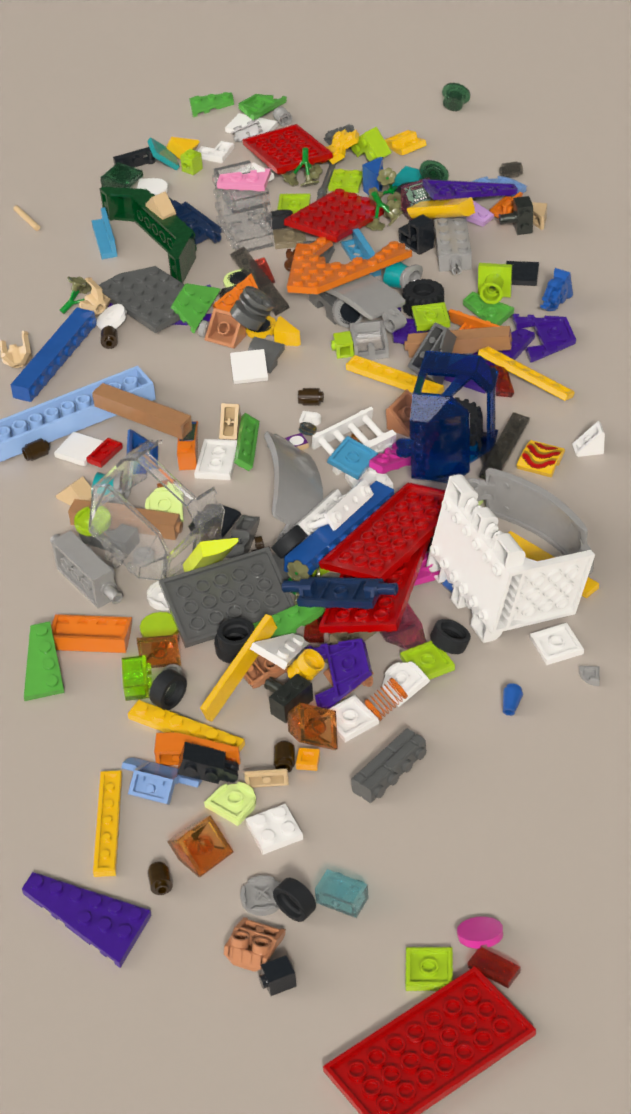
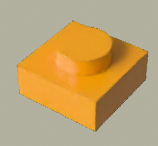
[296,748,320,771]

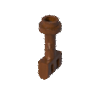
[284,249,295,271]

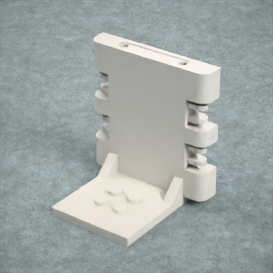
[426,474,595,643]

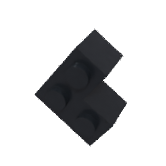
[399,214,434,255]

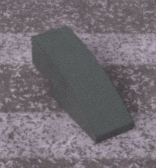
[226,515,260,558]

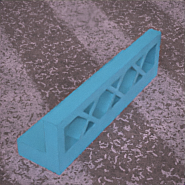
[91,207,117,259]
[341,228,381,277]

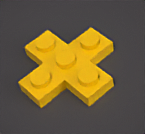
[321,129,359,164]

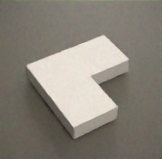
[197,141,235,163]

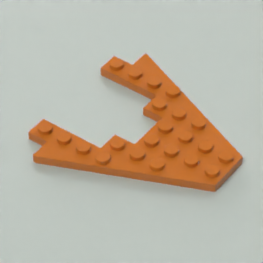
[287,237,412,294]

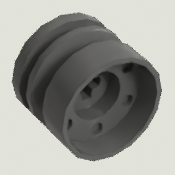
[230,286,275,331]

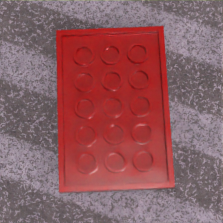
[242,124,333,174]
[284,188,384,243]

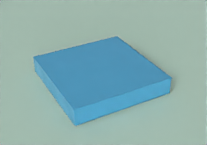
[327,436,378,480]

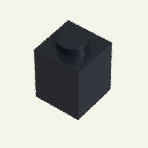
[259,955,297,996]

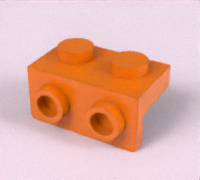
[490,192,523,218]

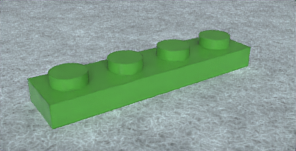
[234,413,260,471]

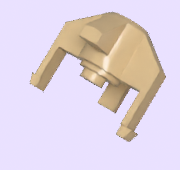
[79,277,111,318]
[0,331,32,368]

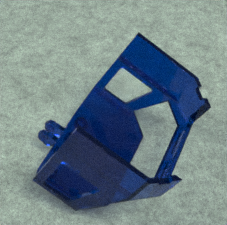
[396,351,499,484]

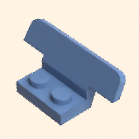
[121,758,202,805]

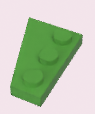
[189,92,234,117]
[463,292,514,326]

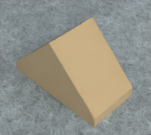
[146,191,176,220]
[532,202,547,230]
[219,403,241,440]

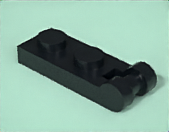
[113,147,156,173]

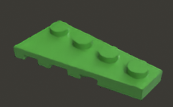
[253,604,325,638]

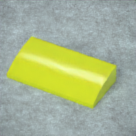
[183,538,238,572]

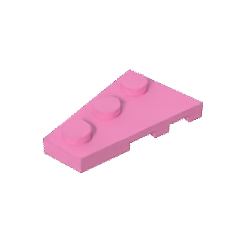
[217,168,271,192]

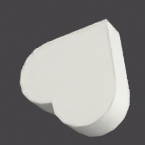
[299,411,321,429]

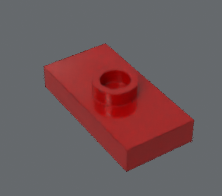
[86,438,123,468]

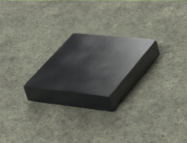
[506,261,539,286]

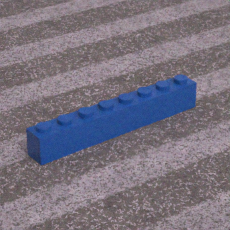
[10,307,97,402]
[284,481,394,576]

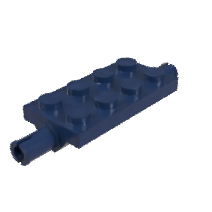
[168,196,222,244]
[282,577,398,609]

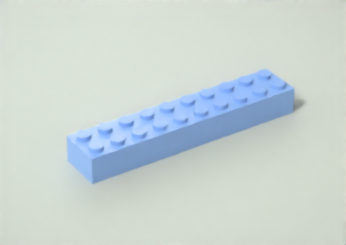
[0,366,156,462]

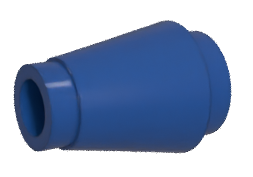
[503,684,523,716]

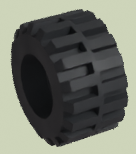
[402,279,444,318]

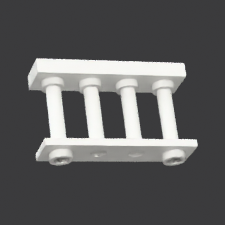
[312,407,396,476]
[294,479,374,541]

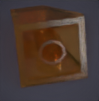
[137,635,181,669]
[288,703,338,750]
[167,815,233,877]

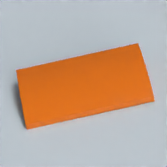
[51,614,132,653]

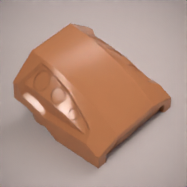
[243,655,288,689]
[224,917,286,972]

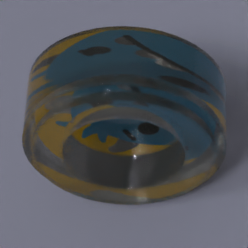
[298,422,317,436]

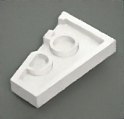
[250,633,310,670]

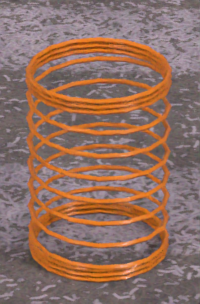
[364,678,408,721]

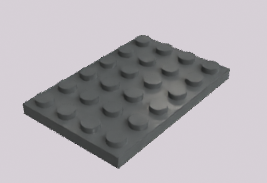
[159,547,295,648]

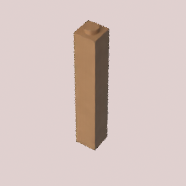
[404,326,512,358]
[92,383,192,440]
[68,499,183,540]

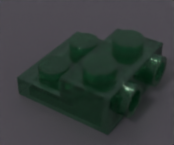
[100,163,143,188]

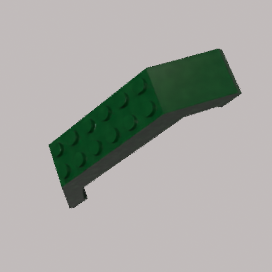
[99,187,197,283]

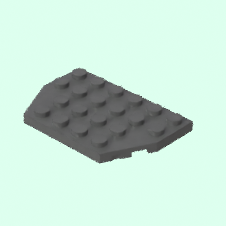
[99,266,184,333]

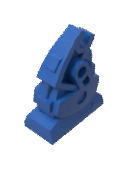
[540,268,573,312]

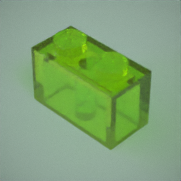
[122,655,153,701]

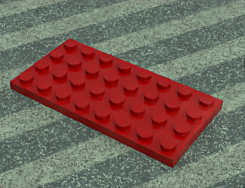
[319,483,446,581]
[319,538,431,634]
[323,966,536,1114]

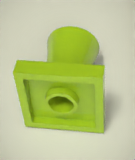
[478,263,512,304]

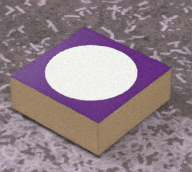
[285,433,309,450]

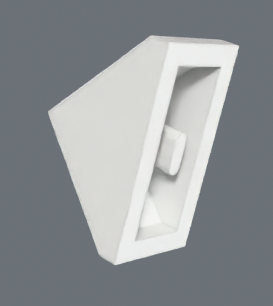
[572,421,605,457]

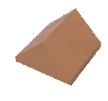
[204,308,246,349]
[386,389,420,437]

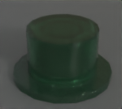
[442,83,471,111]
[419,160,449,183]

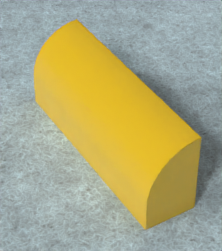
[407,197,475,219]

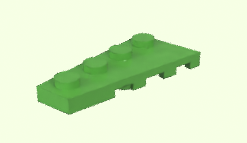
[24,621,65,701]

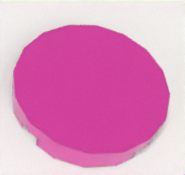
[457,917,503,949]

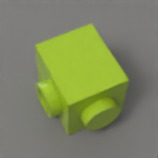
[180,149,203,175]
[331,331,354,359]

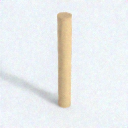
[13,205,40,231]

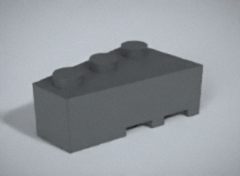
[408,322,457,385]

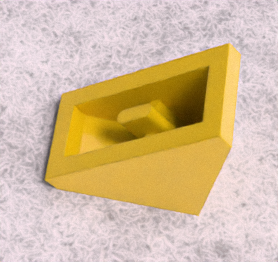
[166,137,199,160]
[273,316,301,346]

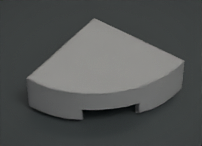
[579,666,600,686]

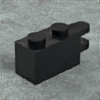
[177,742,239,784]

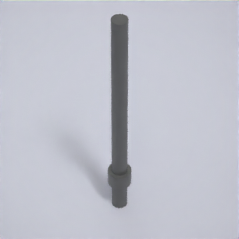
[316,162,337,201]

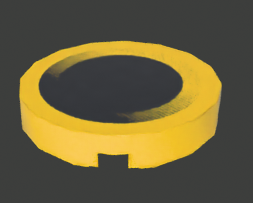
[245,316,276,339]

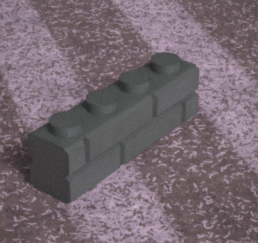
[351,728,427,803]

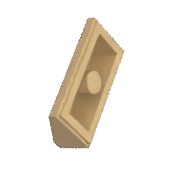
[244,769,289,788]

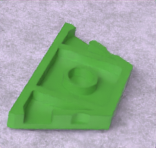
[238,94,287,120]
[171,283,221,333]

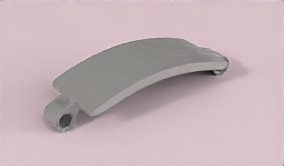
[325,274,407,333]
[264,431,323,543]
[467,468,594,575]

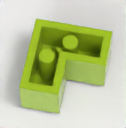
[351,126,392,161]

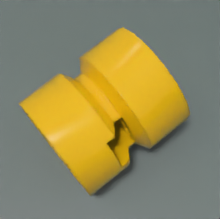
[287,649,325,682]

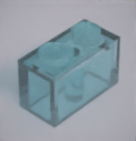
[315,869,368,918]

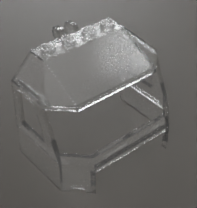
[88,439,225,580]

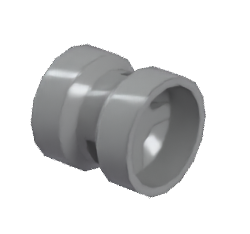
[273,106,292,126]

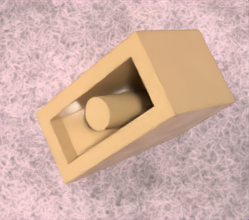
[55,476,92,506]

